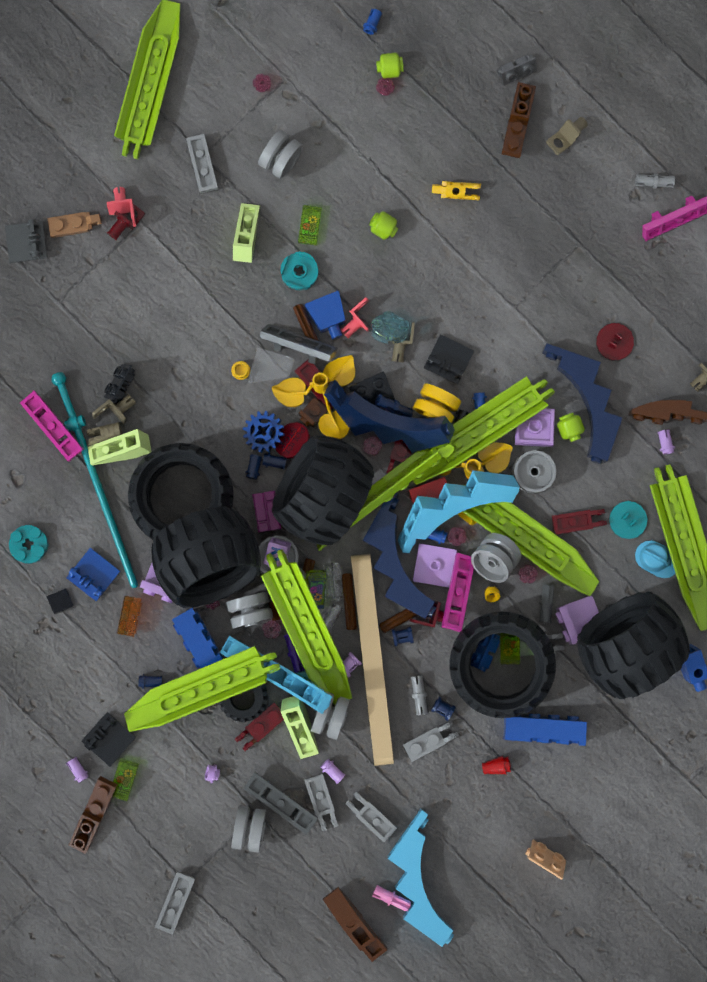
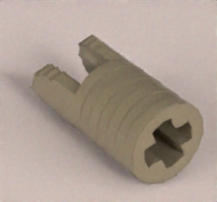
[86,422,123,446]

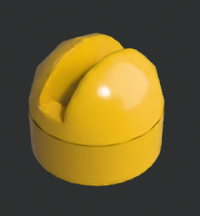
[484,586,500,603]

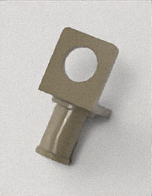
[546,117,588,155]
[387,322,415,362]
[689,363,707,392]
[92,394,136,424]

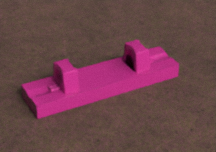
[642,196,707,241]
[20,391,84,462]
[441,553,474,632]

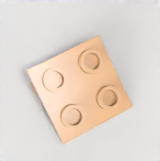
[525,839,566,880]

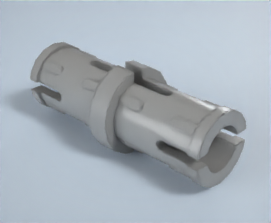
[635,173,675,189]
[411,675,429,715]

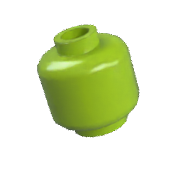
[376,52,404,79]
[369,211,398,240]
[557,412,585,442]

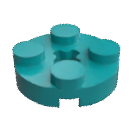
[281,252,319,290]
[9,525,49,564]

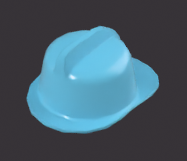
[635,540,675,578]

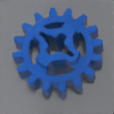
[243,411,285,453]

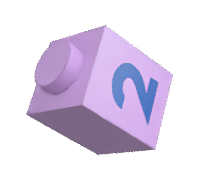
[263,537,292,568]

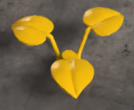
[272,355,355,439]
[441,442,513,525]

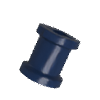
[392,626,414,647]
[431,696,456,721]

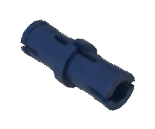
[375,394,413,417]

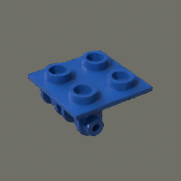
[66,548,120,601]

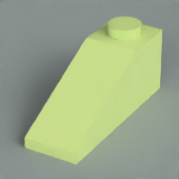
[233,203,260,263]
[88,429,152,465]
[281,696,319,759]

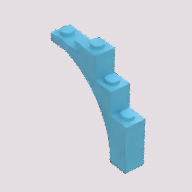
[220,635,332,714]

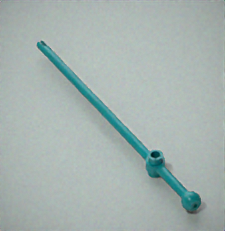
[51,372,138,588]

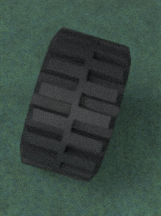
[219,684,268,722]

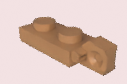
[47,212,102,238]

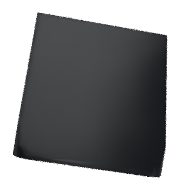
[46,589,74,614]

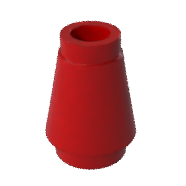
[482,755,511,775]

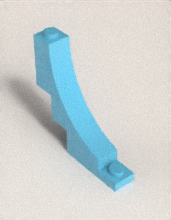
[397,470,520,553]
[387,809,454,947]

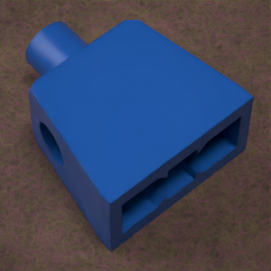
[305,291,345,340]
[681,644,707,692]

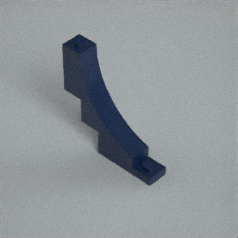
[542,343,622,464]
[324,380,455,453]
[363,493,437,620]

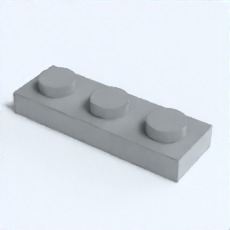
[186,134,218,194]
[155,871,196,935]

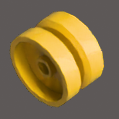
[413,383,462,423]

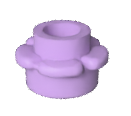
[205,764,220,784]

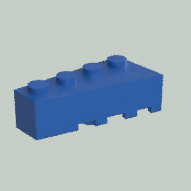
[172,608,224,669]
[503,713,587,746]

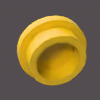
[231,361,250,380]

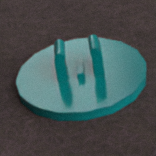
[609,501,648,539]

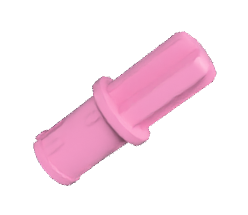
[372,885,411,911]

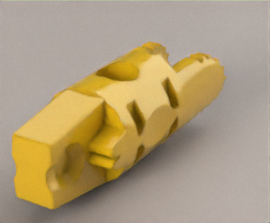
[432,181,481,201]

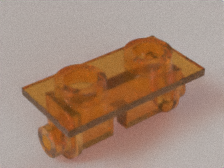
[117,596,143,637]

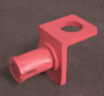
[107,187,136,227]
[340,297,370,339]

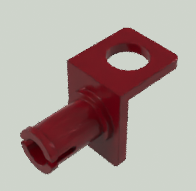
[107,204,145,241]
[410,601,444,628]

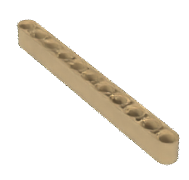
[351,554,394,766]

